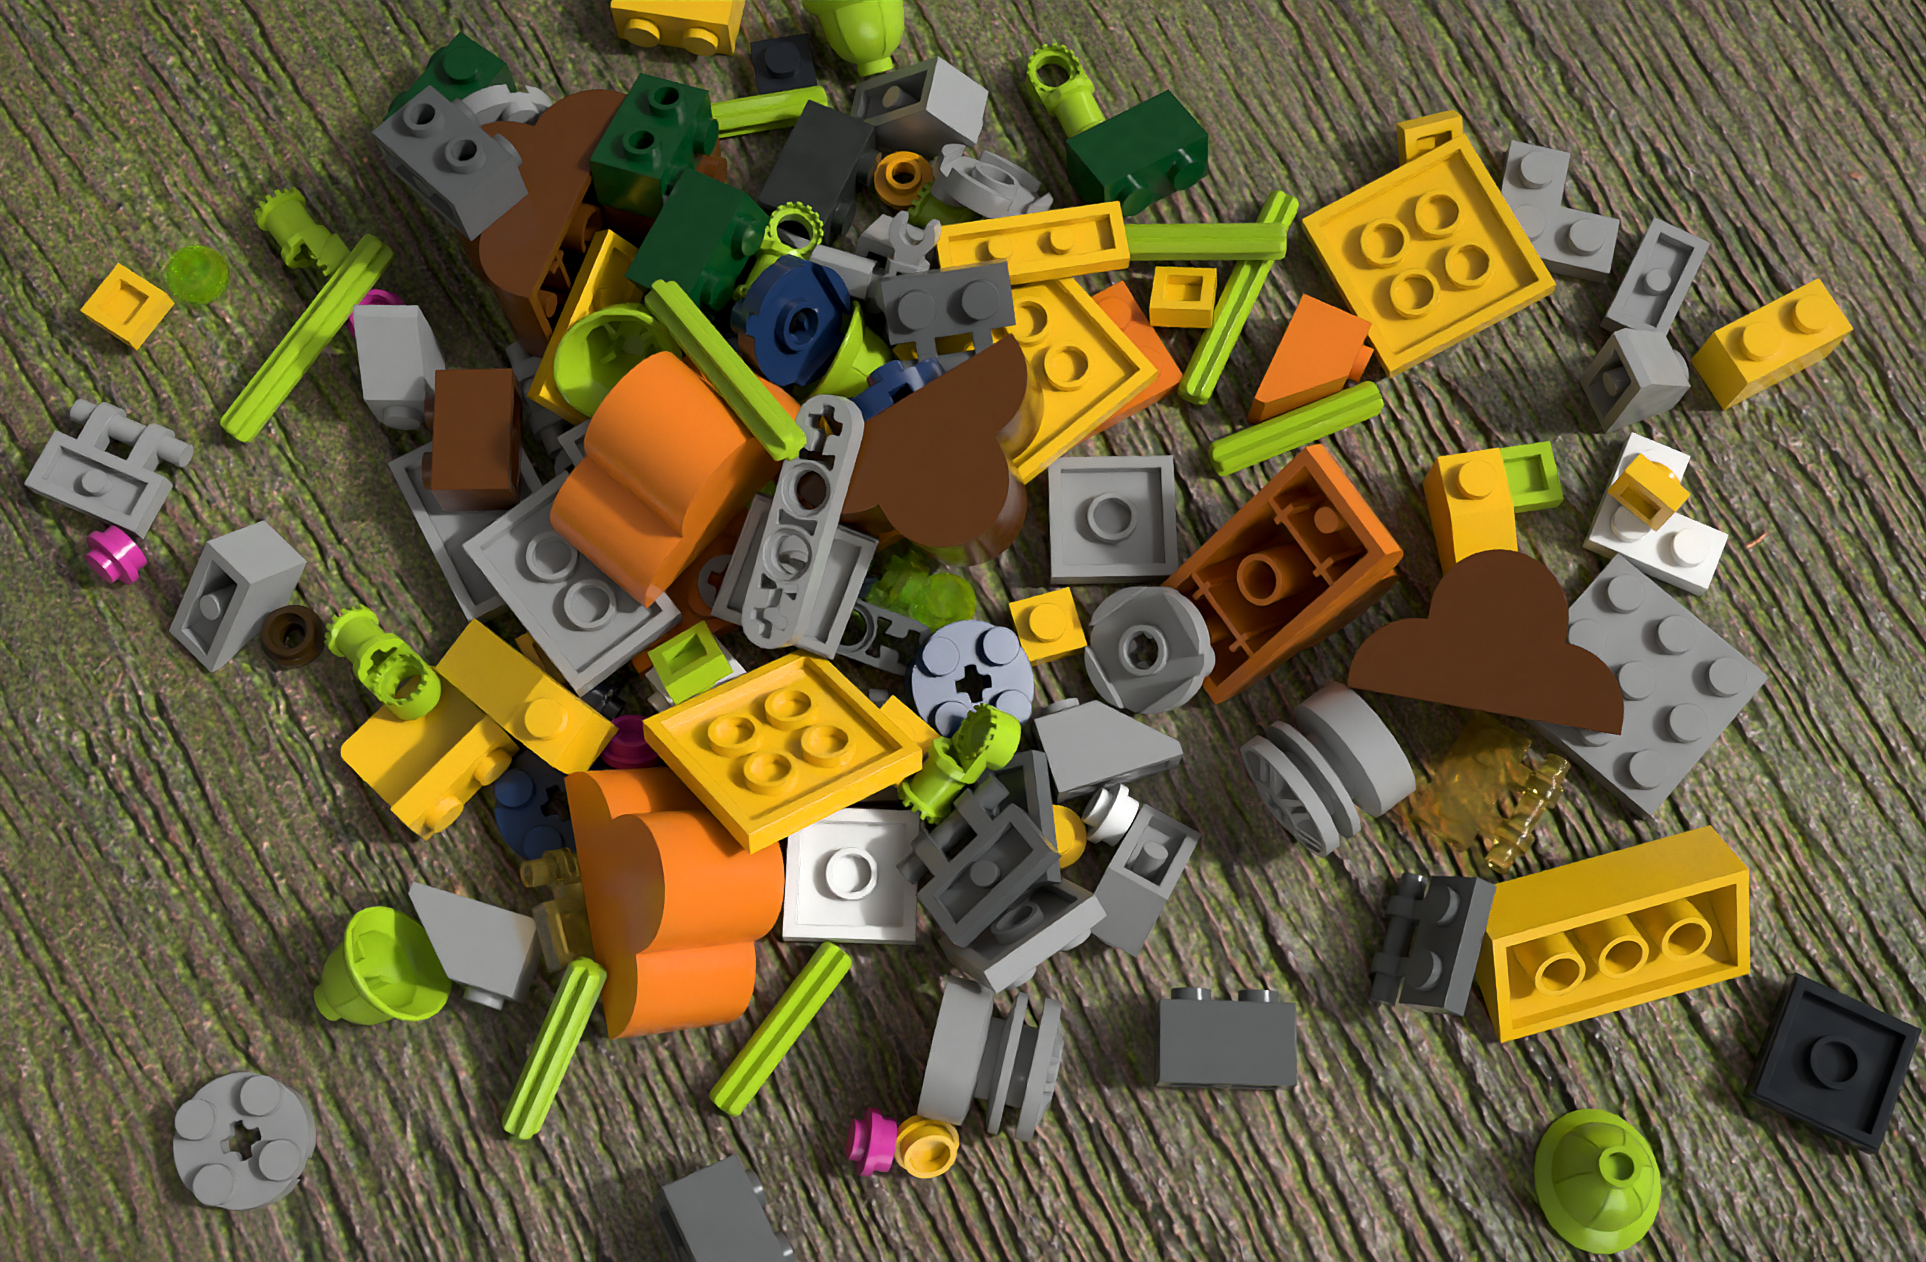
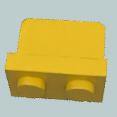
[341,666,520,841]

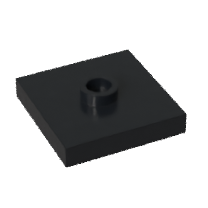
[1742,972,1922,1155]

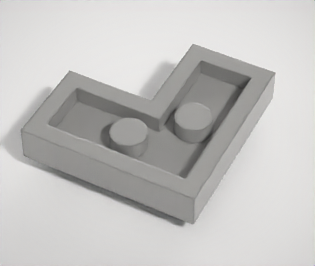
[1498,140,1620,283]

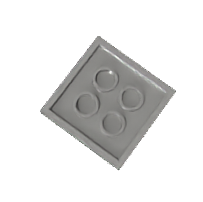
[1522,553,1769,821]

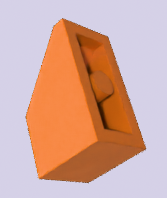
[1246,293,1374,425]

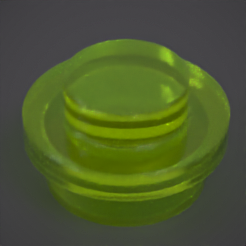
[167,245,230,305]
[875,549,930,611]
[913,573,976,632]

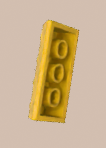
[1475,825,1750,1043]

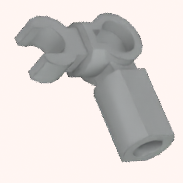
[810,210,941,314]

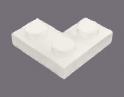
[1582,432,1728,596]

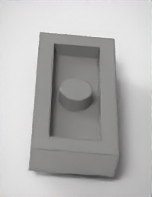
[1599,217,1710,336]

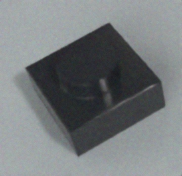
[750,33,818,95]

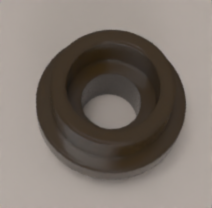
[260,605,326,668]

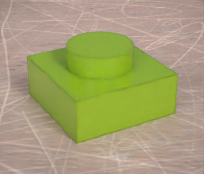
[1500,441,1564,514]
[648,620,734,705]

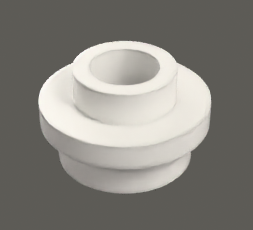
[1081,783,1139,847]

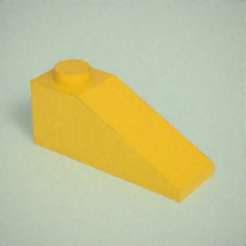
[1422,448,1518,576]
[434,618,619,775]

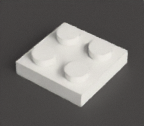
[782,808,920,945]

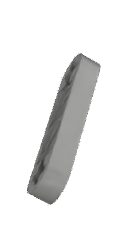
[741,394,864,649]

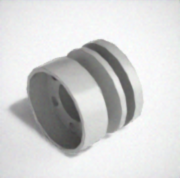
[1240,680,1416,858]
[917,975,1064,1143]

